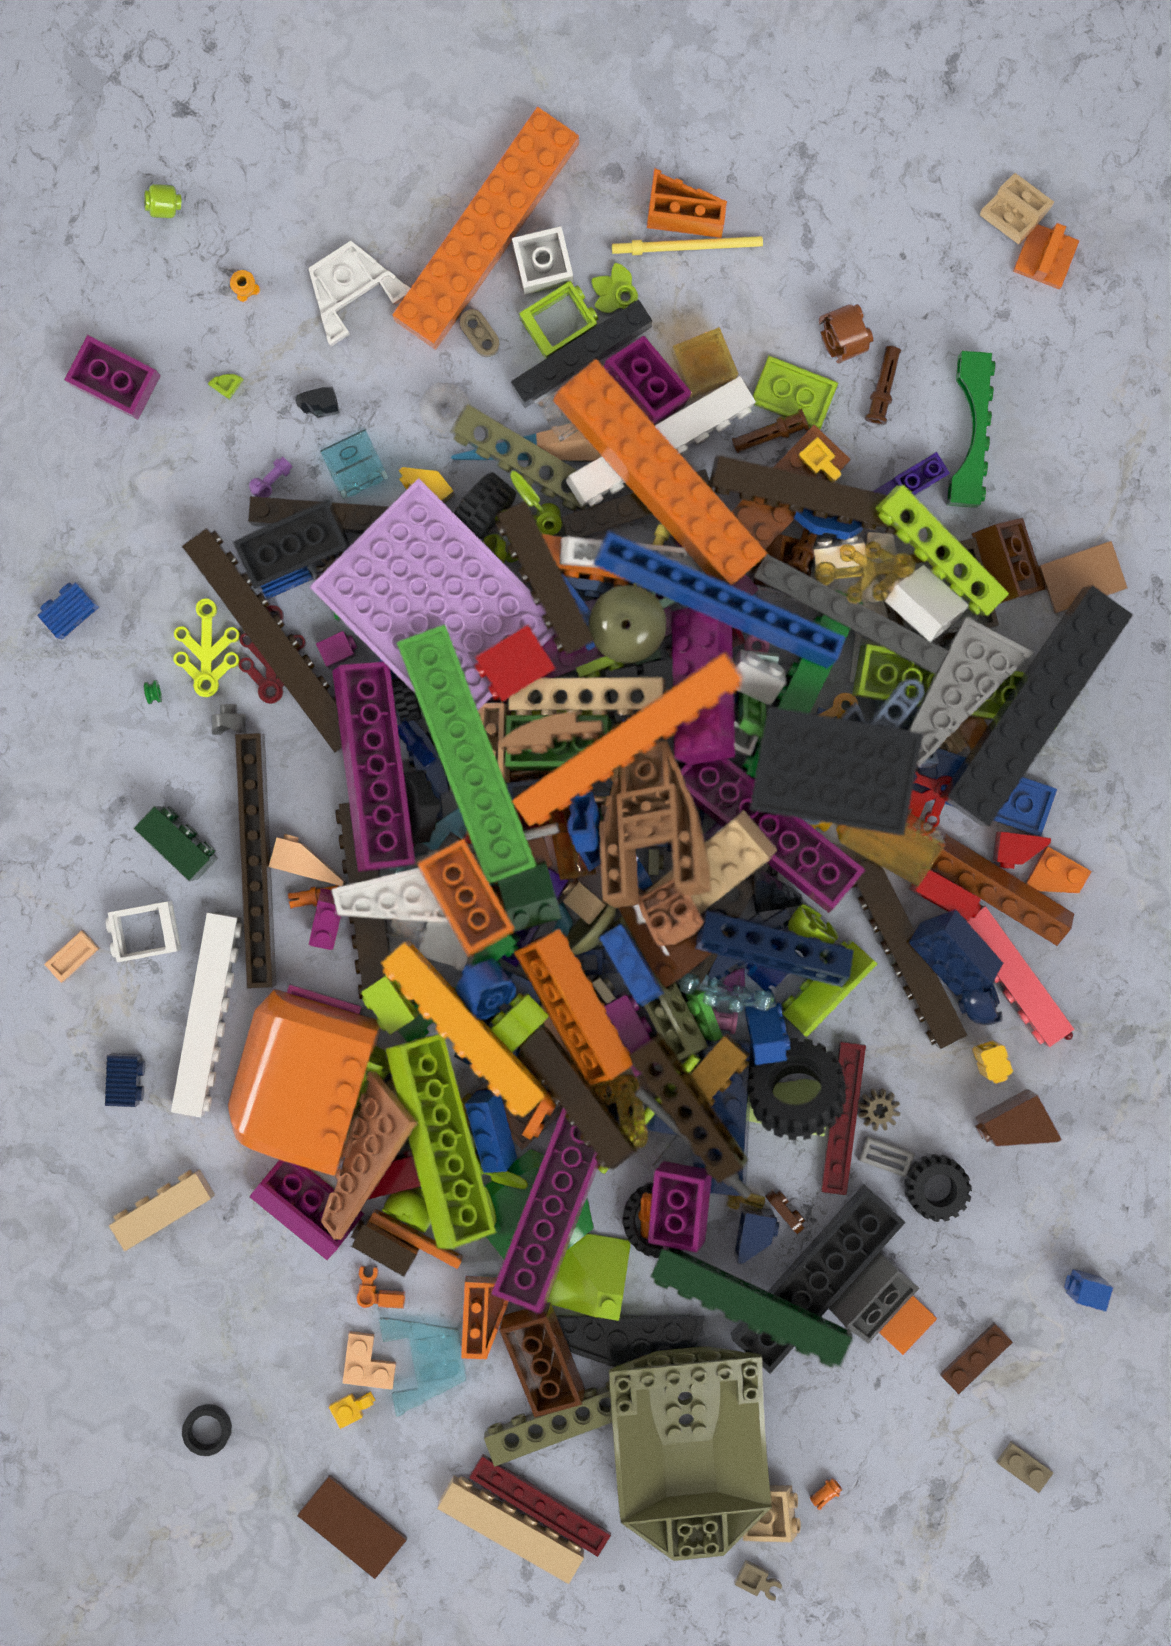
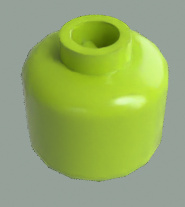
[144,184,182,219]

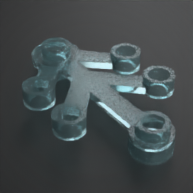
[678,973,776,1012]

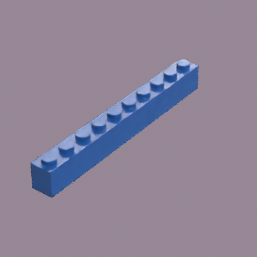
[593,532,846,669]

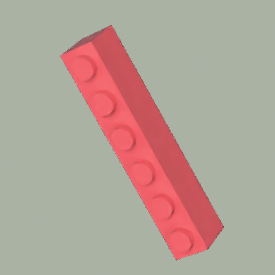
[966,905,1075,1047]

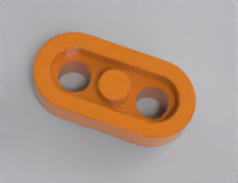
[521,1091,557,1140]

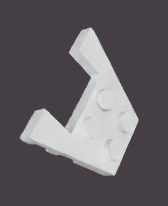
[309,241,410,346]

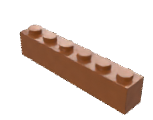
[928,834,1074,946]

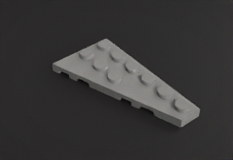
[907,617,1033,766]

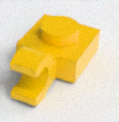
[798,437,842,482]
[329,1391,376,1429]

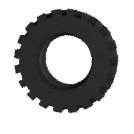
[747,1038,846,1140]

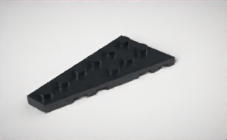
[556,1315,705,1367]

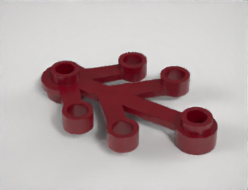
[239,605,306,704]

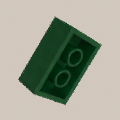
[133,806,218,881]

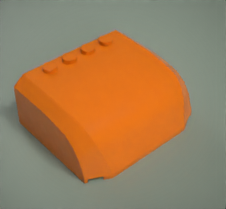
[228,989,381,1176]

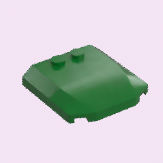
[485,1148,594,1260]

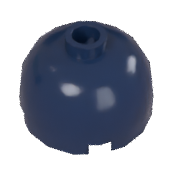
[958,983,1003,1025]

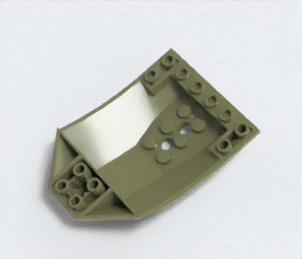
[609,1346,772,1561]

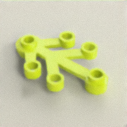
[173,598,241,697]

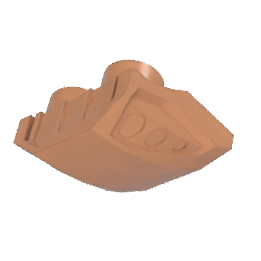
[638,878,704,946]

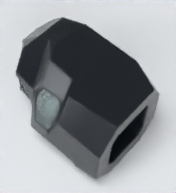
[296,386,340,418]

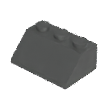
[829,1252,919,1344]

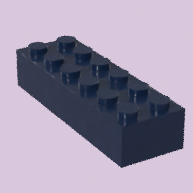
[693,1038,753,1196]

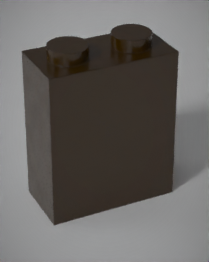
[350,1215,419,1277]

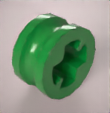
[144,680,162,704]

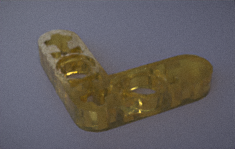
[591,1075,648,1148]

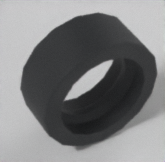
[182,1404,232,1456]

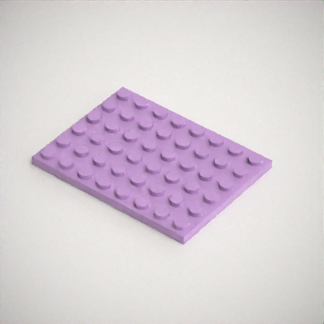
[310,478,555,710]

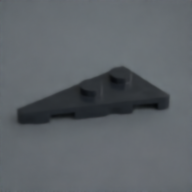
[754,870,803,913]

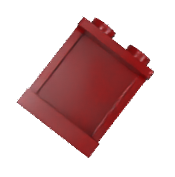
[474,625,555,702]

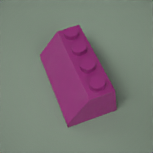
[249,1159,364,1260]

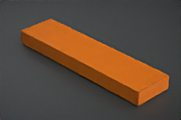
[369,1209,463,1269]

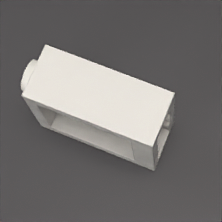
[106,901,181,962]

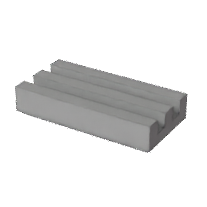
[858,1136,915,1177]

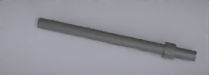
[635,1086,752,1199]

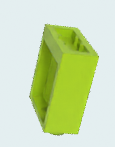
[519,281,599,359]

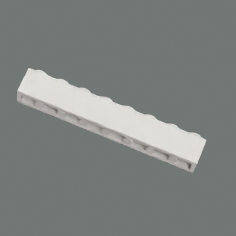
[566,376,756,507]
[171,912,243,1118]

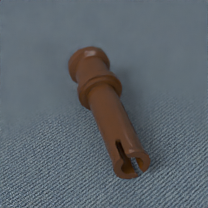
[865,346,901,425]
[732,408,809,453]
[786,527,818,575]

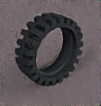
[623,1182,681,1258]

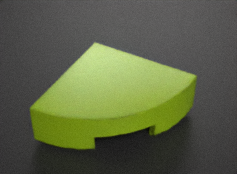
[208,374,244,400]

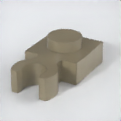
[734,1560,782,1601]

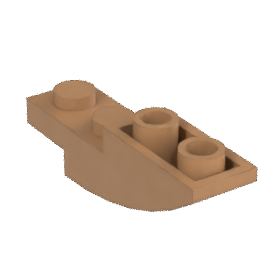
[499,712,605,754]

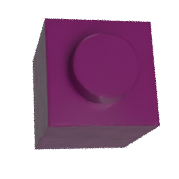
[316,631,358,668]

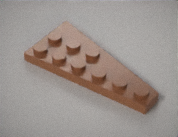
[321,1071,417,1239]

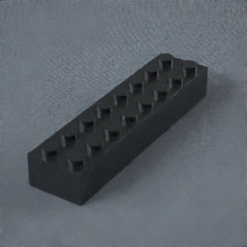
[730,1184,906,1374]

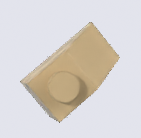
[560,879,606,925]

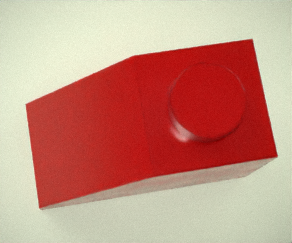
[993,831,1051,869]

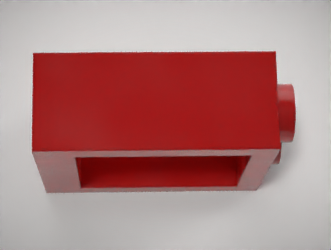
[908,867,981,921]

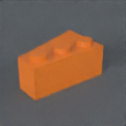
[647,168,727,238]
[461,1276,509,1359]

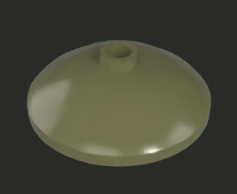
[589,586,666,663]
[566,897,616,956]

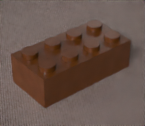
[499,1302,585,1417]

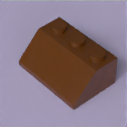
[971,518,1046,604]

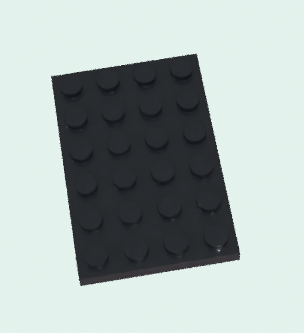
[749,706,923,836]

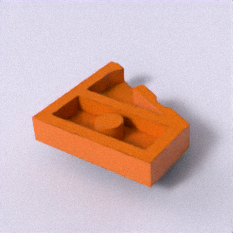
[1025,846,1092,893]

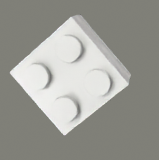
[512,226,573,295]

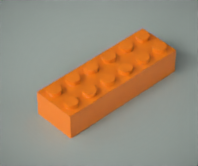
[514,929,633,1085]

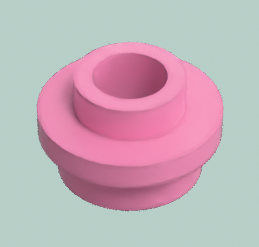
[744,635,770,652]

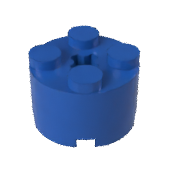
[455,958,516,1019]

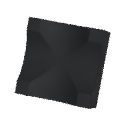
[404,771,440,844]

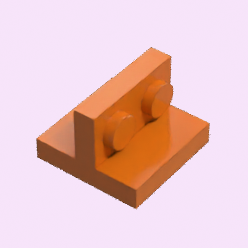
[1013,223,1080,290]

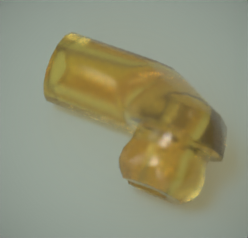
[726,1193,765,1210]

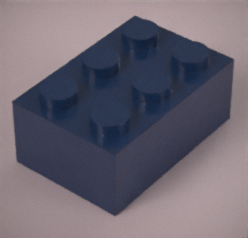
[909,909,1003,996]

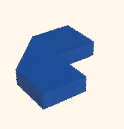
[794,509,863,540]

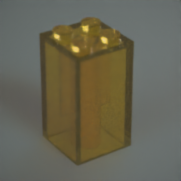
[835,812,946,887]

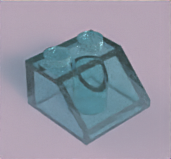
[320,429,389,499]

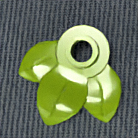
[592,263,638,313]

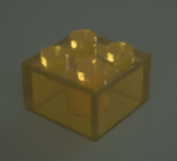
[671,327,739,399]

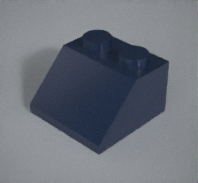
[734,1204,780,1264]

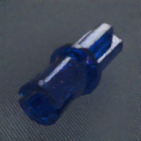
[397,721,436,767]

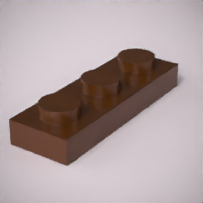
[940,1322,1013,1394]

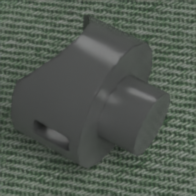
[211,704,246,735]

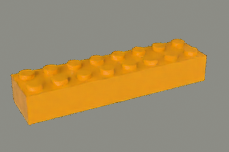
[381,940,547,1117]

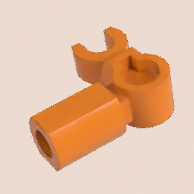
[357,1266,405,1309]

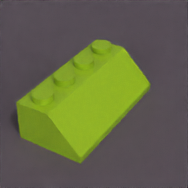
[781,940,878,1037]

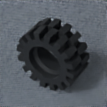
[391,677,422,723]

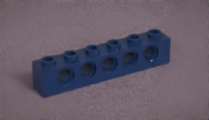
[695,911,853,987]

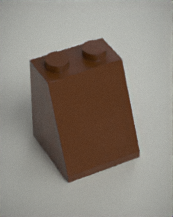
[975,1089,1062,1147]

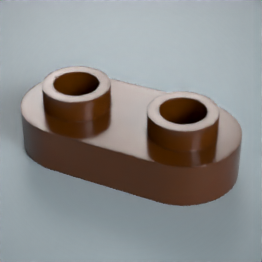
[765,1189,805,1235]

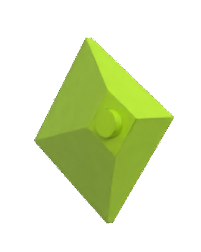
[547,1233,631,1321]

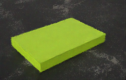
[753,355,838,429]

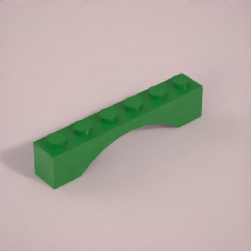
[947,351,996,508]
[396,932,521,1042]

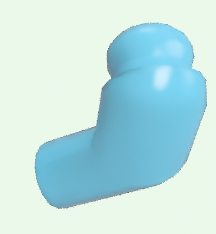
[551,903,573,937]

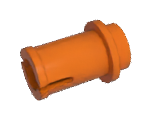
[809,1478,842,1510]

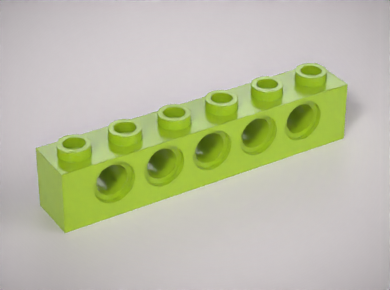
[876,485,1009,616]

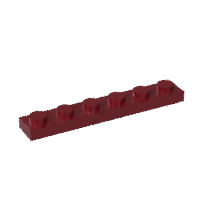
[821,1041,866,1195]
[469,1454,611,1557]

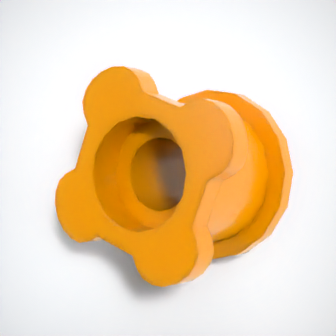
[230,270,260,302]

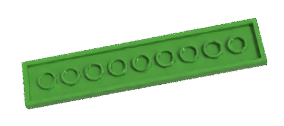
[397,624,536,884]

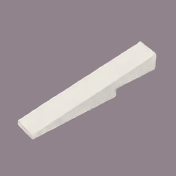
[559,537,707,575]

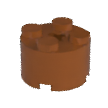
[819,304,874,364]

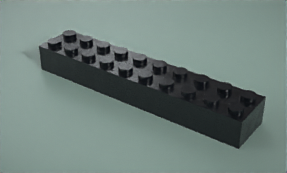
[940,585,1133,827]

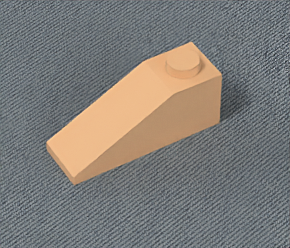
[269,834,346,886]

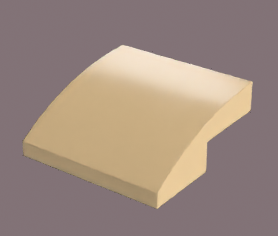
[980,173,1054,244]

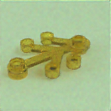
[815,541,915,603]

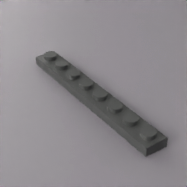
[754,554,948,674]

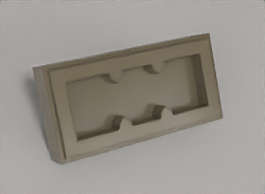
[592,975,616,1003]

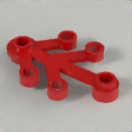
[904,769,952,838]

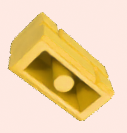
[972,1040,1013,1083]

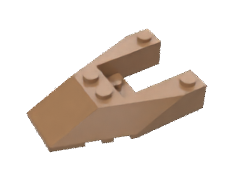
[599,741,711,908]

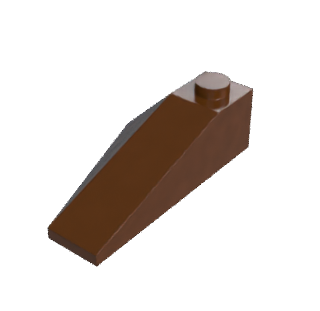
[618,887,712,988]

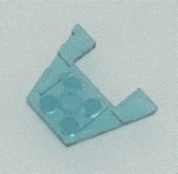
[379,1317,467,1417]

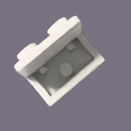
[419,922,474,971]

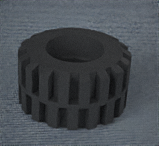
[454,472,517,539]
[904,1154,972,1222]

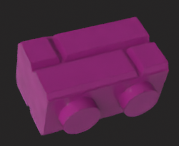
[308,889,341,950]

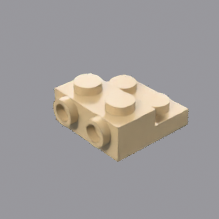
[743,1485,801,1542]

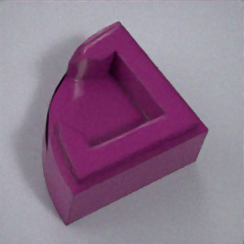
[720,968,746,995]

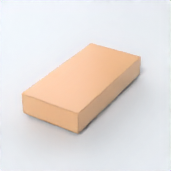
[44,930,100,983]

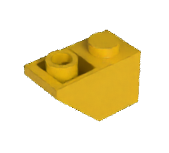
[399,467,455,503]

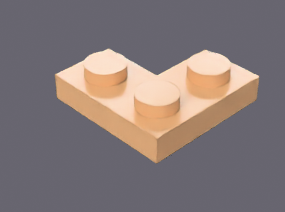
[343,1331,396,1390]

